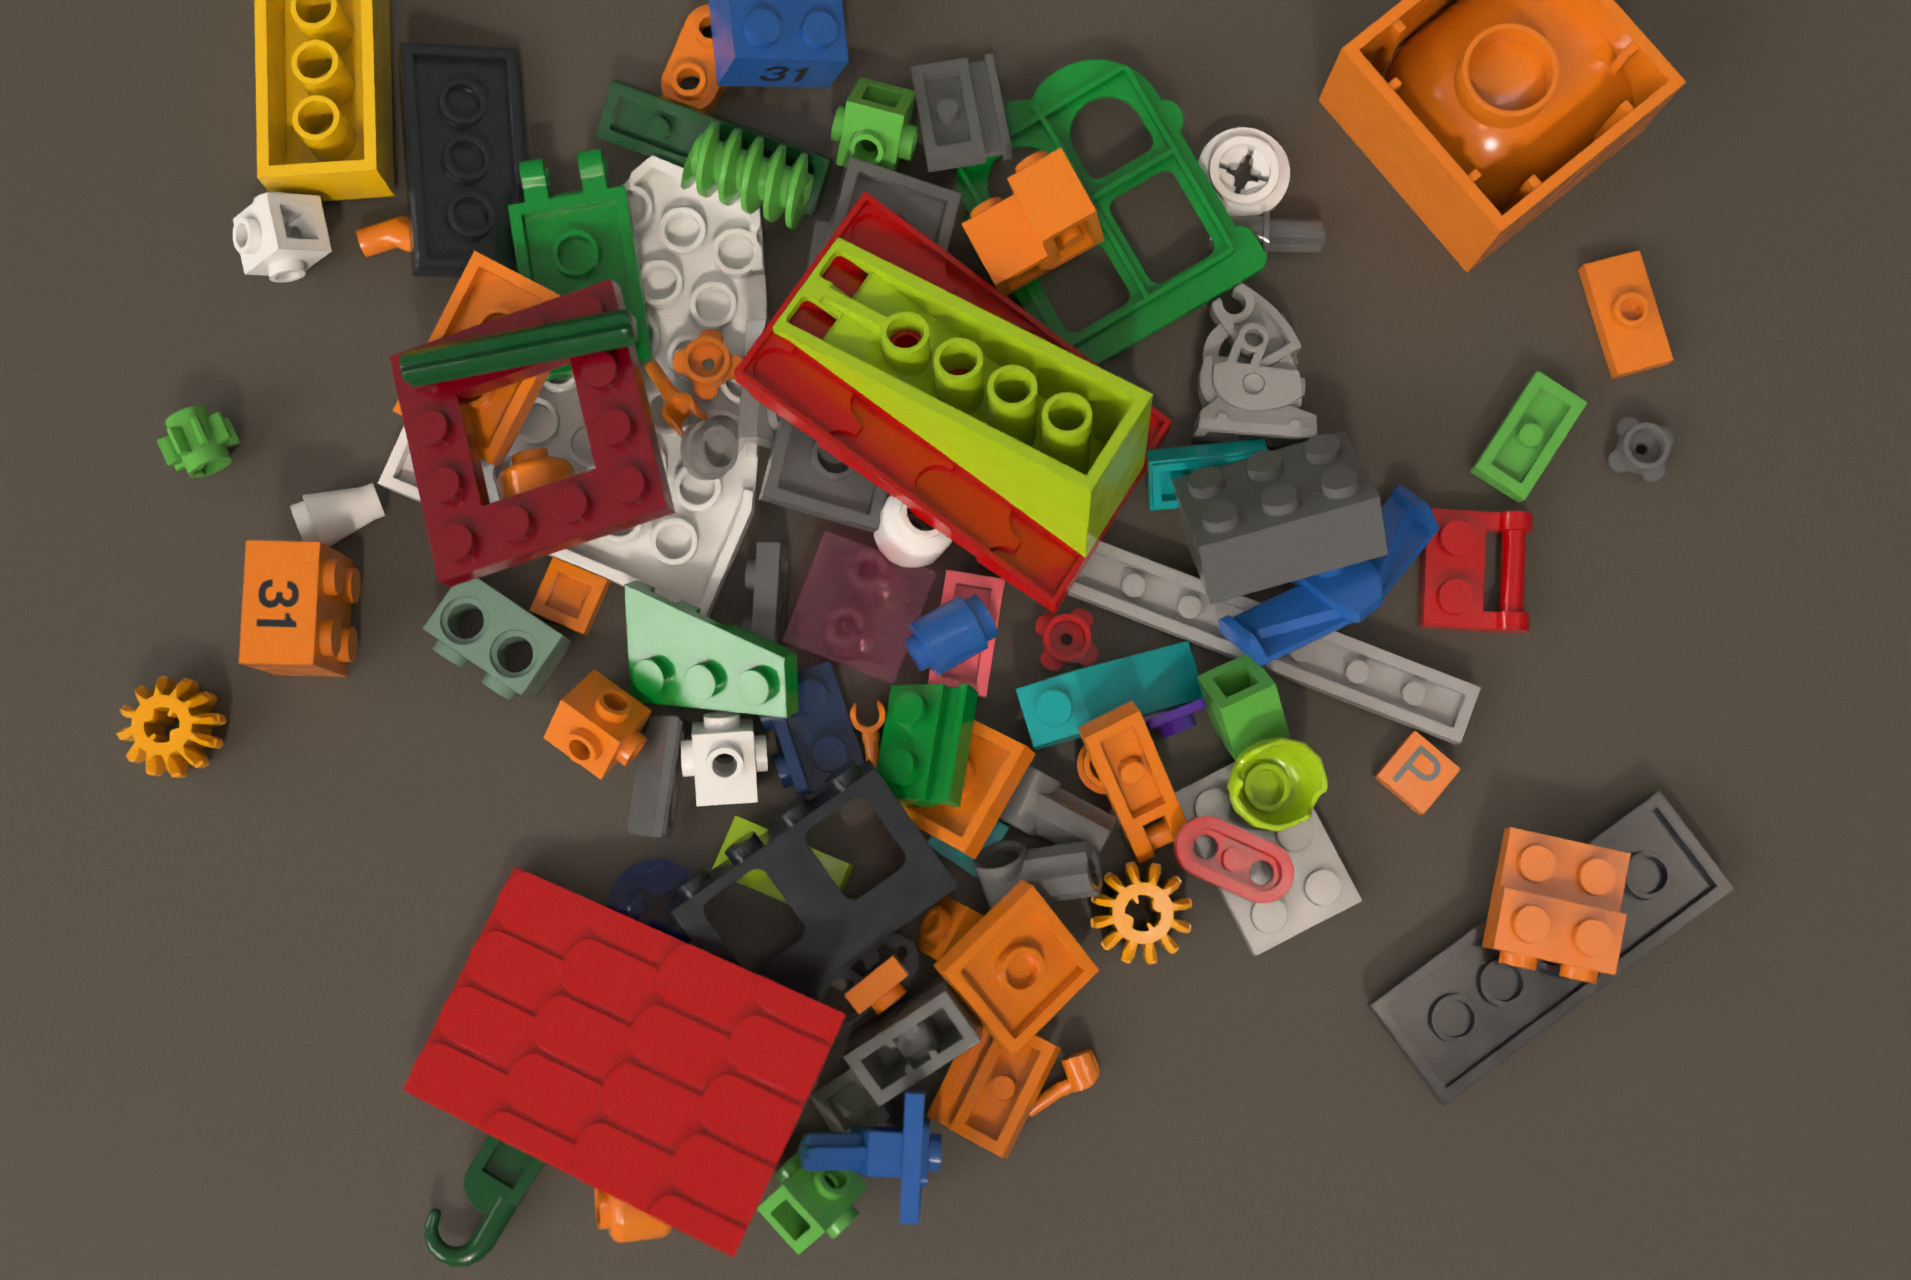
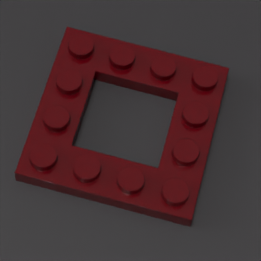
[389,279,676,587]

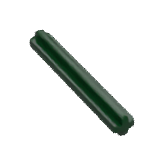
[399,309,638,387]

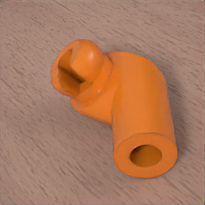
[356,216,411,258]

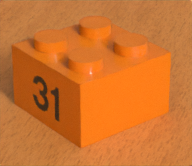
[239,540,361,677]

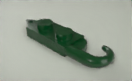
[424,1135,546,1267]

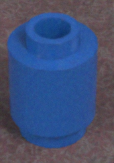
[904,594,998,676]

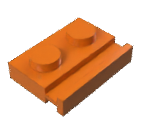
[926,1026,1062,1158]

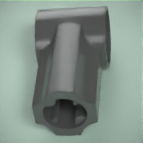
[998,766,1117,853]
[974,840,1103,911]

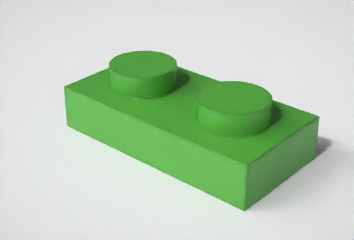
[1470,370,1588,504]

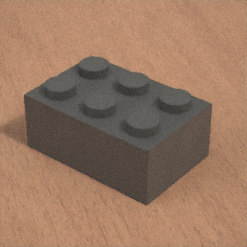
[1171,430,1388,604]

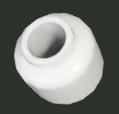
[874,495,952,568]

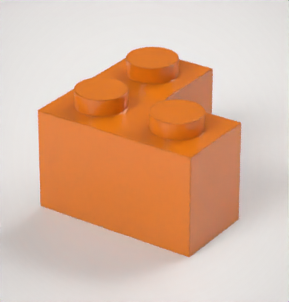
[962,148,1105,296]

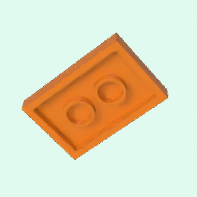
[392,250,561,468]

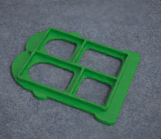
[956,59,1267,366]

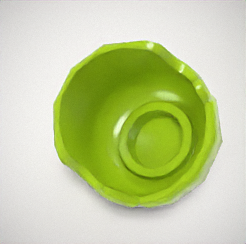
[1227,737,1328,832]

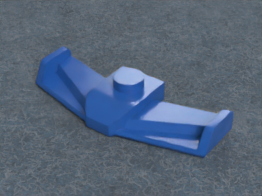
[1218,484,1440,667]

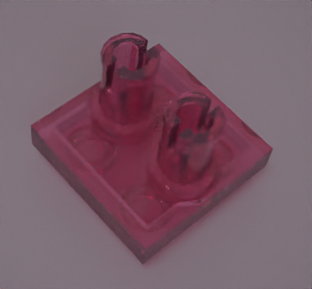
[782,531,937,685]

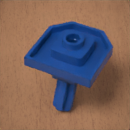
[798,1086,942,1224]

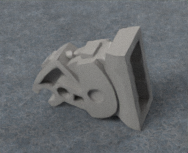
[1191,283,1317,450]

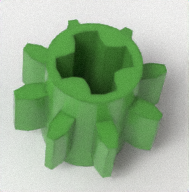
[157,405,240,478]

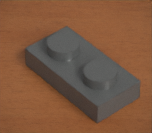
[742,542,791,647]

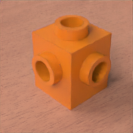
[543,669,652,780]

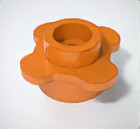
[673,329,742,400]

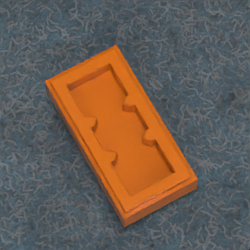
[1578,250,1674,380]

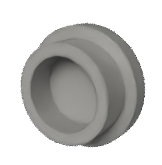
[680,420,738,481]

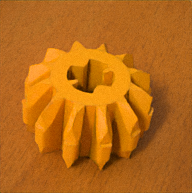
[116,676,227,778]
[1089,862,1192,965]

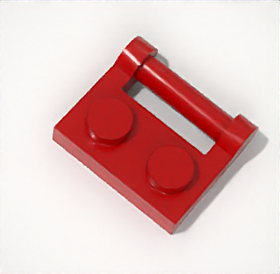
[1418,508,1533,634]

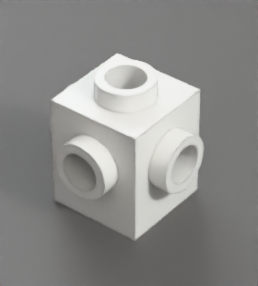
[233,192,332,283]
[681,711,768,806]

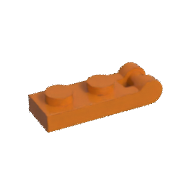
[1077,701,1187,864]

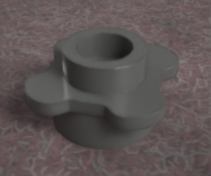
[1607,417,1674,483]

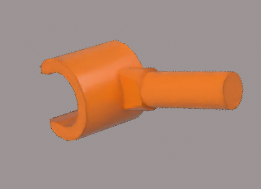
[645,360,709,438]
[850,699,887,769]
[1029,1049,1100,1117]

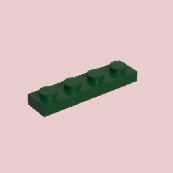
[596,79,834,216]

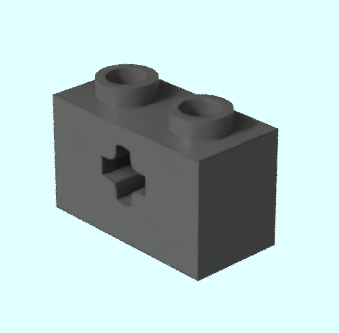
[843,974,983,1107]

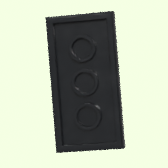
[397,43,525,277]

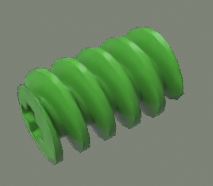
[681,119,814,230]

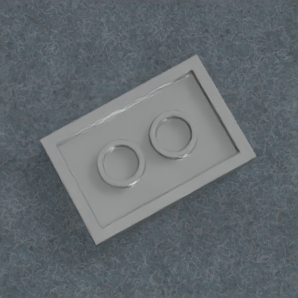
[1175,762,1362,956]

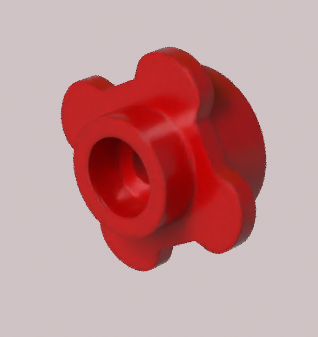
[1035,608,1098,672]

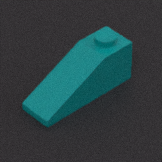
[1016,641,1203,751]

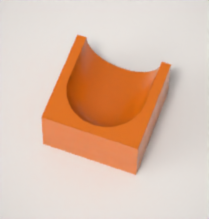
[1318,0,1686,273]

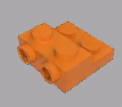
[1482,827,1631,984]

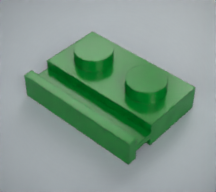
[877,684,978,807]

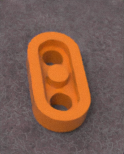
[661,4,726,113]

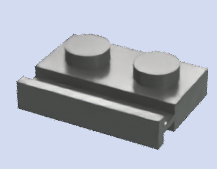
[910,53,1012,173]

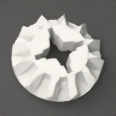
[1198,127,1290,216]

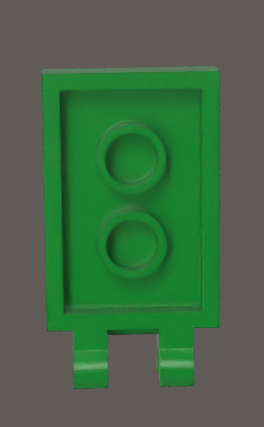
[508,148,655,381]

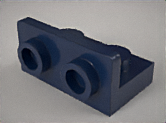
[759,661,865,797]

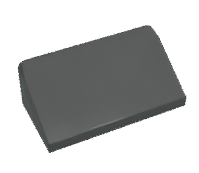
[627,716,689,839]

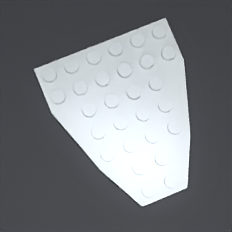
[378,156,768,618]

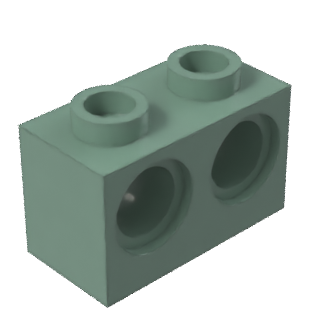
[422,578,573,701]

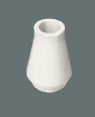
[290,483,385,547]

